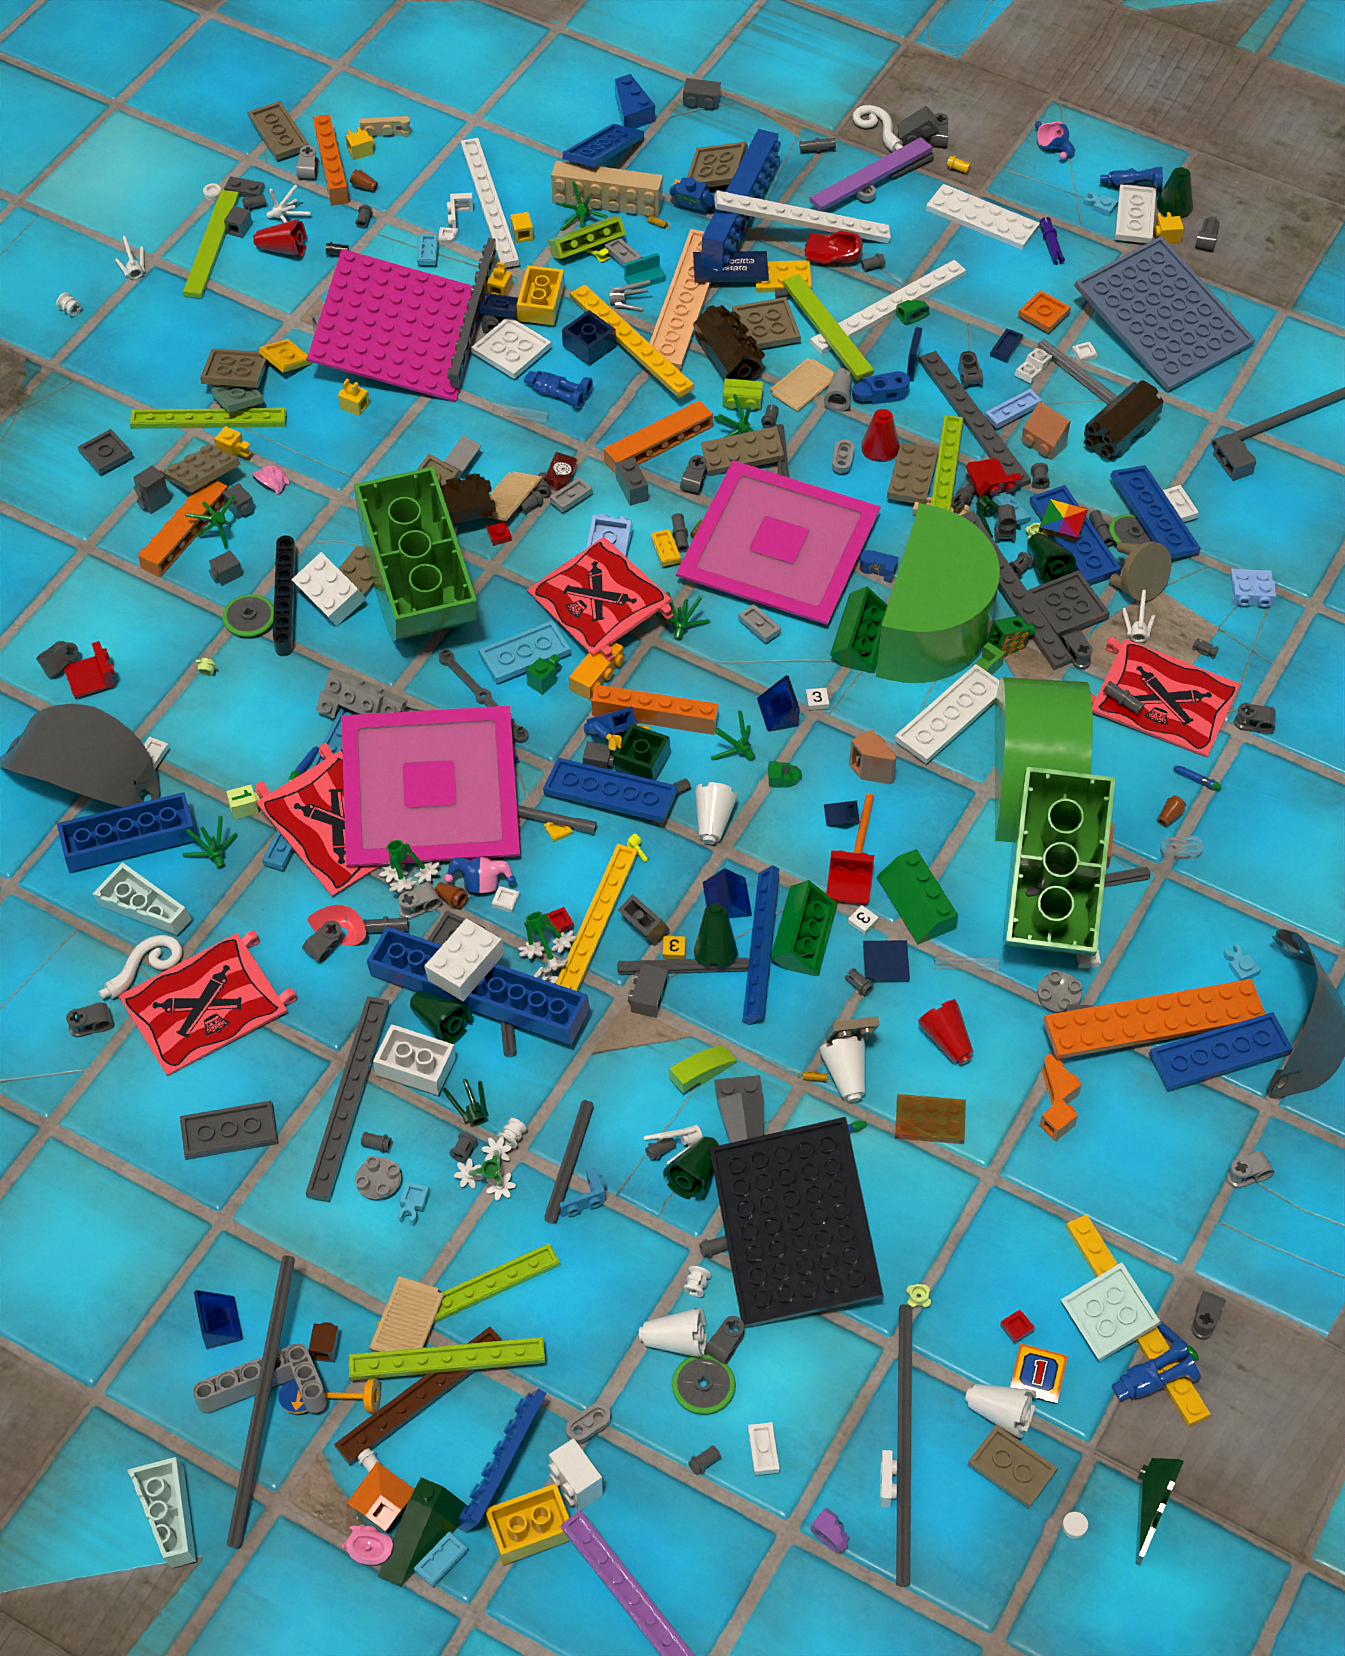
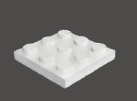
[471,318,551,379]

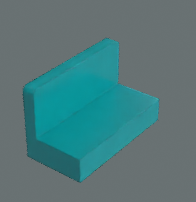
[624,253,666,290]

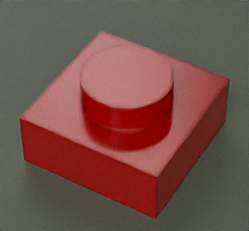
[486,522,512,546]
[547,907,574,936]
[1000,1309,1035,1343]

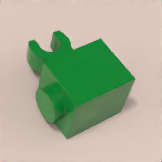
[526,654,561,695]

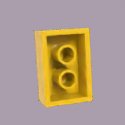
[517,265,564,325]
[485,1483,570,1566]

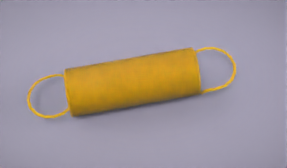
[644,214,671,230]
[796,1071,832,1082]

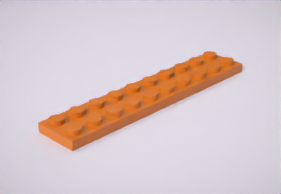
[1043,979,1266,1059]

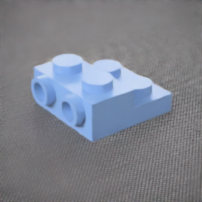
[586,514,633,556]
[1230,569,1276,607]

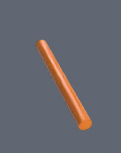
[853,793,874,853]

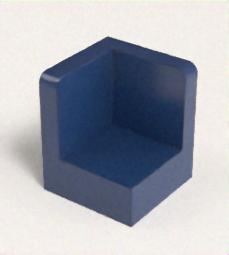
[824,800,860,825]

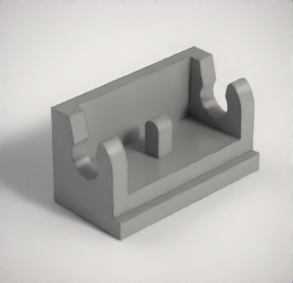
[444,435,481,478]

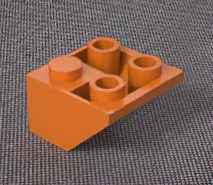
[347,1462,414,1533]

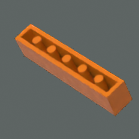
[313,114,349,206]
[604,400,713,474]
[138,480,228,578]
[591,684,719,735]

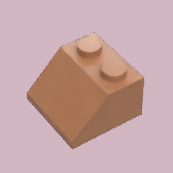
[1021,402,1071,460]

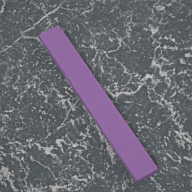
[810,137,933,212]
[560,1510,695,1656]

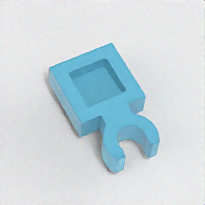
[1083,191,1118,217]
[1223,943,1261,981]
[398,1181,429,1225]

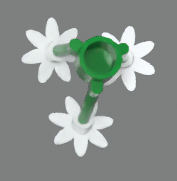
[379,840,439,893]
[518,912,576,973]
[453,1137,516,1201]

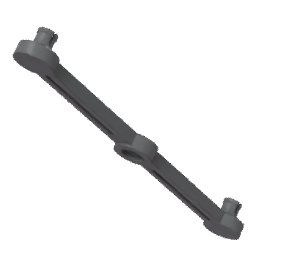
[439,649,529,743]

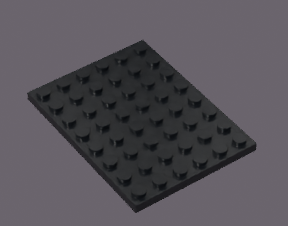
[709,1117,884,1328]

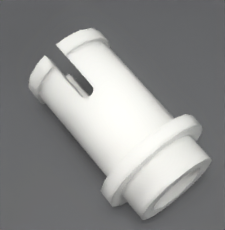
[358,1448,382,1472]

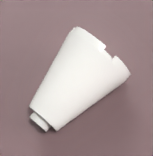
[695,782,738,845]
[820,1036,865,1103]
[639,1308,707,1357]
[965,1384,1037,1438]

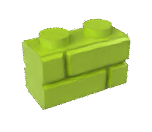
[723,379,763,410]

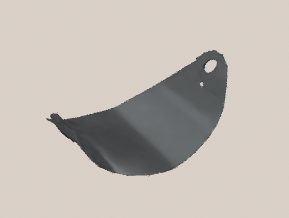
[0,704,160,807]
[1269,929,1345,1098]

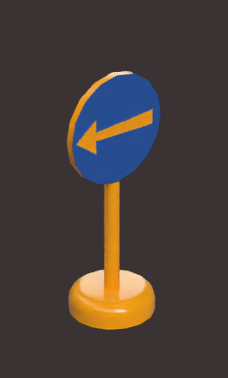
[279,1379,381,1414]

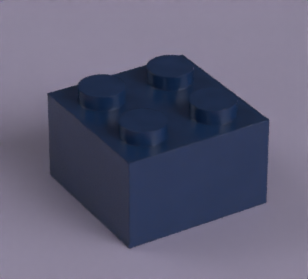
[562,310,616,364]

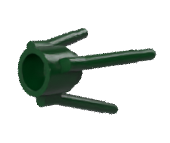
[976,495,1021,538]
[443,1079,489,1126]

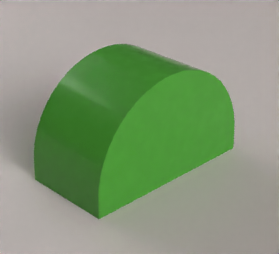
[354,466,477,641]
[876,503,1000,683]
[995,677,1093,842]
[1004,766,1116,957]

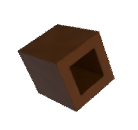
[308,1322,340,1363]

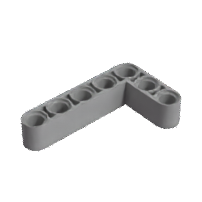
[193,1343,327,1413]

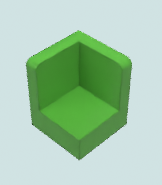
[972,642,1004,675]

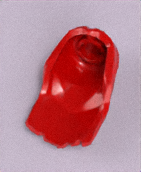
[804,231,863,264]

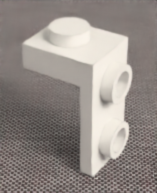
[447,193,473,228]

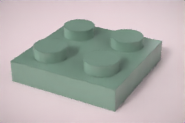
[211,385,264,413]

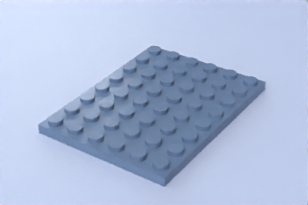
[1074,236,1255,392]

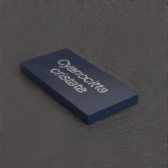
[693,251,769,283]

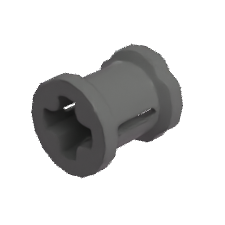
[1031,463,1050,489]
[1009,552,1034,578]
[449,1132,477,1163]

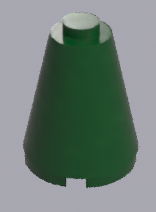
[1157,167,1193,218]
[1027,533,1076,583]
[694,903,738,967]
[410,991,472,1044]
[663,1137,719,1200]

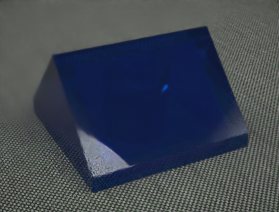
[757,675,800,732]
[703,868,752,919]
[194,1290,243,1349]

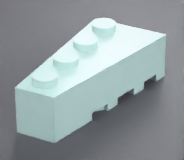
[93,862,192,935]
[127,1457,196,1568]

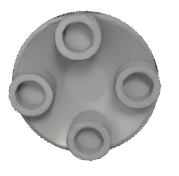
[1037,970,1082,1012]
[355,1156,401,1199]

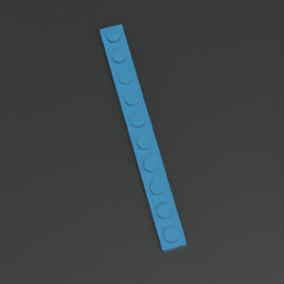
[262,706,359,871]

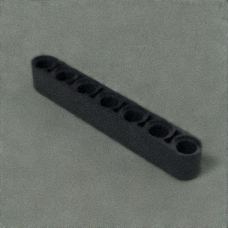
[273,535,296,656]

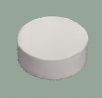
[203,184,221,201]
[1062,1512,1088,1539]

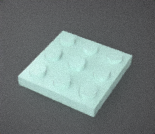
[1061,1262,1161,1362]

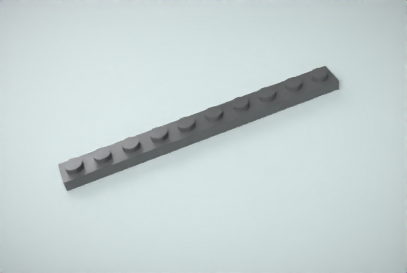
[447,238,496,388]
[919,351,1031,489]
[960,510,1073,670]
[306,996,389,1202]

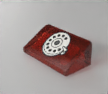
[544,452,577,491]

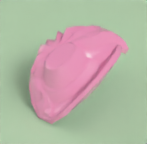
[252,465,290,495]
[342,1524,393,1565]

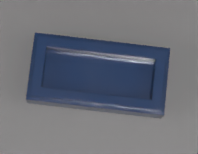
[990,328,1024,363]

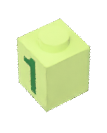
[226,784,260,820]

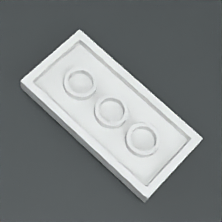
[1115,184,1156,243]

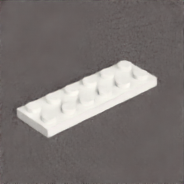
[926,184,1040,250]
[894,664,999,764]

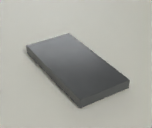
[180,1101,278,1160]

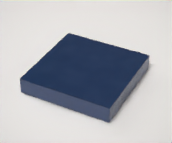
[479,293,518,319]
[907,327,923,381]
[863,940,910,982]

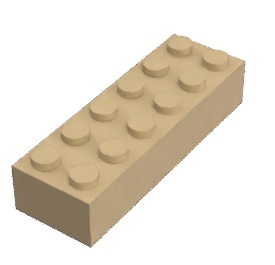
[551,160,663,217]

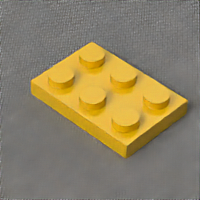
[755,260,812,293]

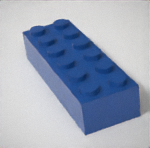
[57,792,195,872]

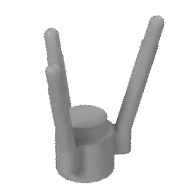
[609,280,651,311]

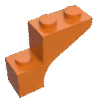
[1039,1054,1082,1141]

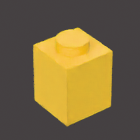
[510,212,533,243]

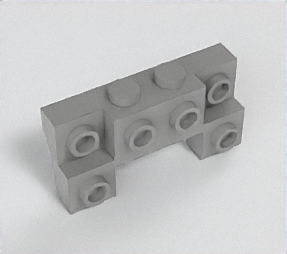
[316,668,408,718]

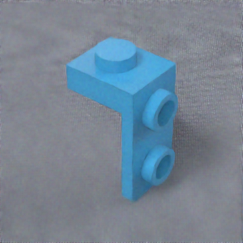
[559,1168,606,1217]

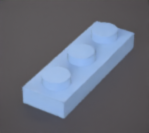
[985,388,1042,429]

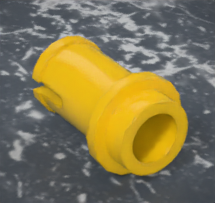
[947,156,971,174]

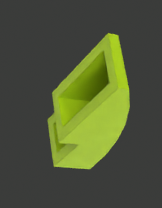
[669,1045,737,1093]

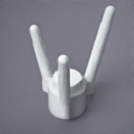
[115,236,145,279]
[1122,590,1155,643]
[643,1124,702,1164]

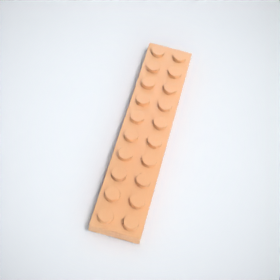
[650,229,711,370]

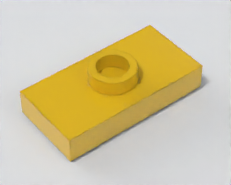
[651,529,681,567]

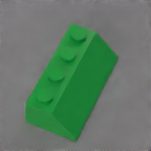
[830,586,888,673]
[877,849,958,945]
[771,880,838,976]

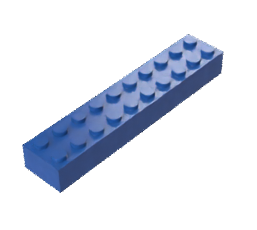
[701,129,781,271]
[367,926,590,1045]

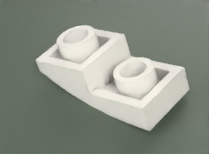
[1015,348,1052,384]

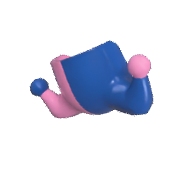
[1035,121,1075,160]
[444,857,516,893]

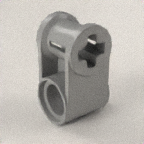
[296,145,318,179]
[398,882,442,920]
[1227,1151,1274,1188]

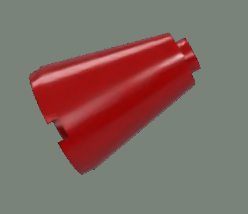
[253,219,307,257]
[861,409,900,462]
[918,999,974,1065]

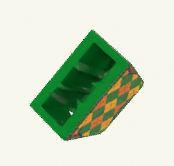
[986,616,1035,657]

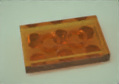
[895,1094,966,1144]

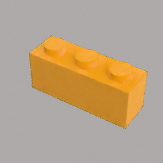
[569,642,625,700]

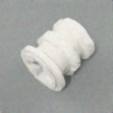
[56,292,82,317]
[497,1118,527,1149]
[683,1266,711,1297]

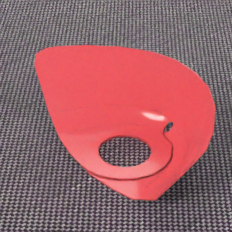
[307,905,366,946]

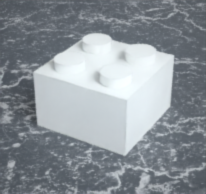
[548,1438,603,1512]

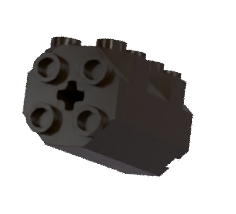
[693,305,765,381]
[1084,380,1164,459]
[439,473,496,525]

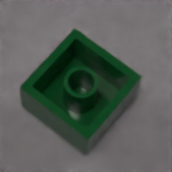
[613,723,671,780]

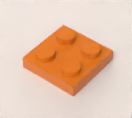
[1018,290,1071,333]

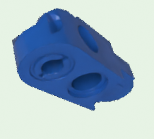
[852,371,910,405]

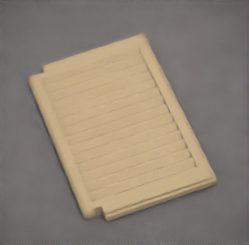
[770,358,835,412]
[487,471,543,521]
[369,1276,444,1352]

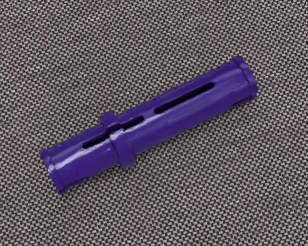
[1040,217,1065,265]

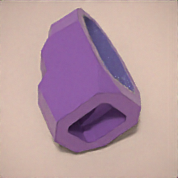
[811,1508,849,1553]

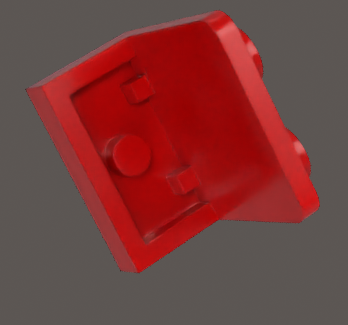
[966,458,1022,498]
[64,641,116,698]
[826,850,875,905]

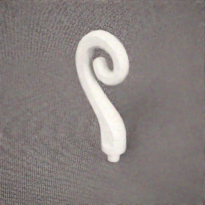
[852,105,903,152]
[98,935,182,999]

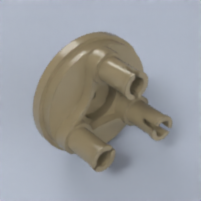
[1109,540,1172,601]

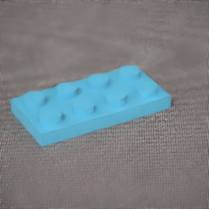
[479,620,571,683]

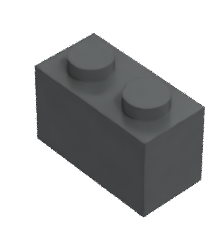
[683,78,721,110]
[897,106,939,145]
[1213,434,1256,481]
[616,457,648,506]
[133,465,170,514]
[618,894,670,945]
[628,964,668,1018]

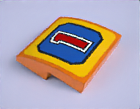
[1010,1343,1068,1403]

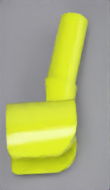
[585,248,609,262]
[627,834,649,863]

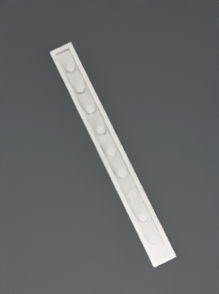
[461,138,519,268]
[714,191,891,243]
[810,260,966,355]

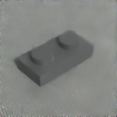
[224,176,265,197]

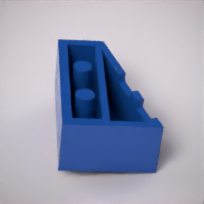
[615,74,655,129]

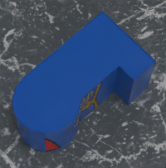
[859,550,899,583]

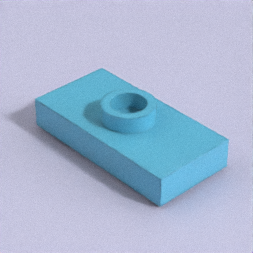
[417,234,438,265]
[992,492,1031,525]
[414,1532,468,1588]

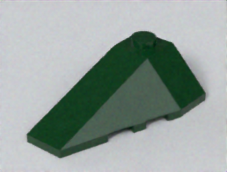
[1135,1458,1184,1566]
[378,1477,467,1587]

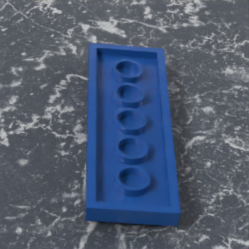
[562,124,644,168]
[1110,465,1201,559]
[1029,485,1122,584]
[543,757,678,823]
[1149,1012,1293,1091]
[457,1388,546,1533]

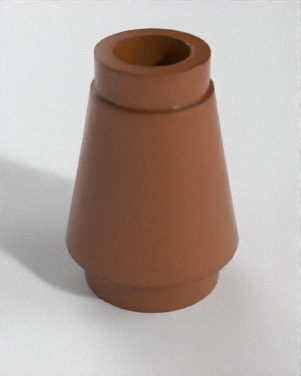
[350,169,378,192]
[1157,795,1186,827]
[435,882,468,908]

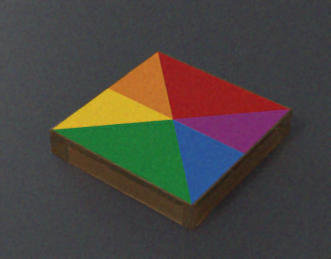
[1038,499,1088,542]

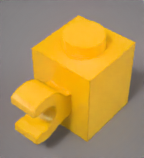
[345,127,375,160]
[1154,212,1184,243]
[487,262,513,296]
[338,378,370,417]
[214,426,252,458]

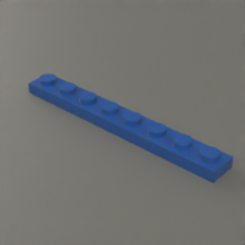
[742,865,779,1025]

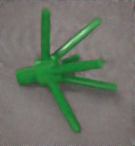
[560,181,608,230]
[714,394,754,438]
[185,495,235,549]
[656,591,710,639]
[711,710,755,760]
[183,816,237,868]

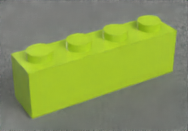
[548,216,626,259]

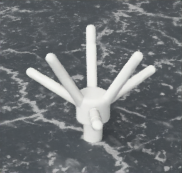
[267,185,311,223]

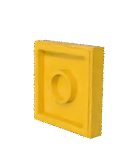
[258,339,312,373]

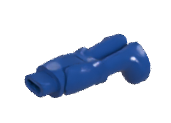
[1100,167,1163,191]
[524,370,593,409]
[1112,1338,1201,1402]

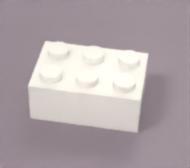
[292,552,366,627]
[424,918,505,1001]
[373,1024,456,1095]

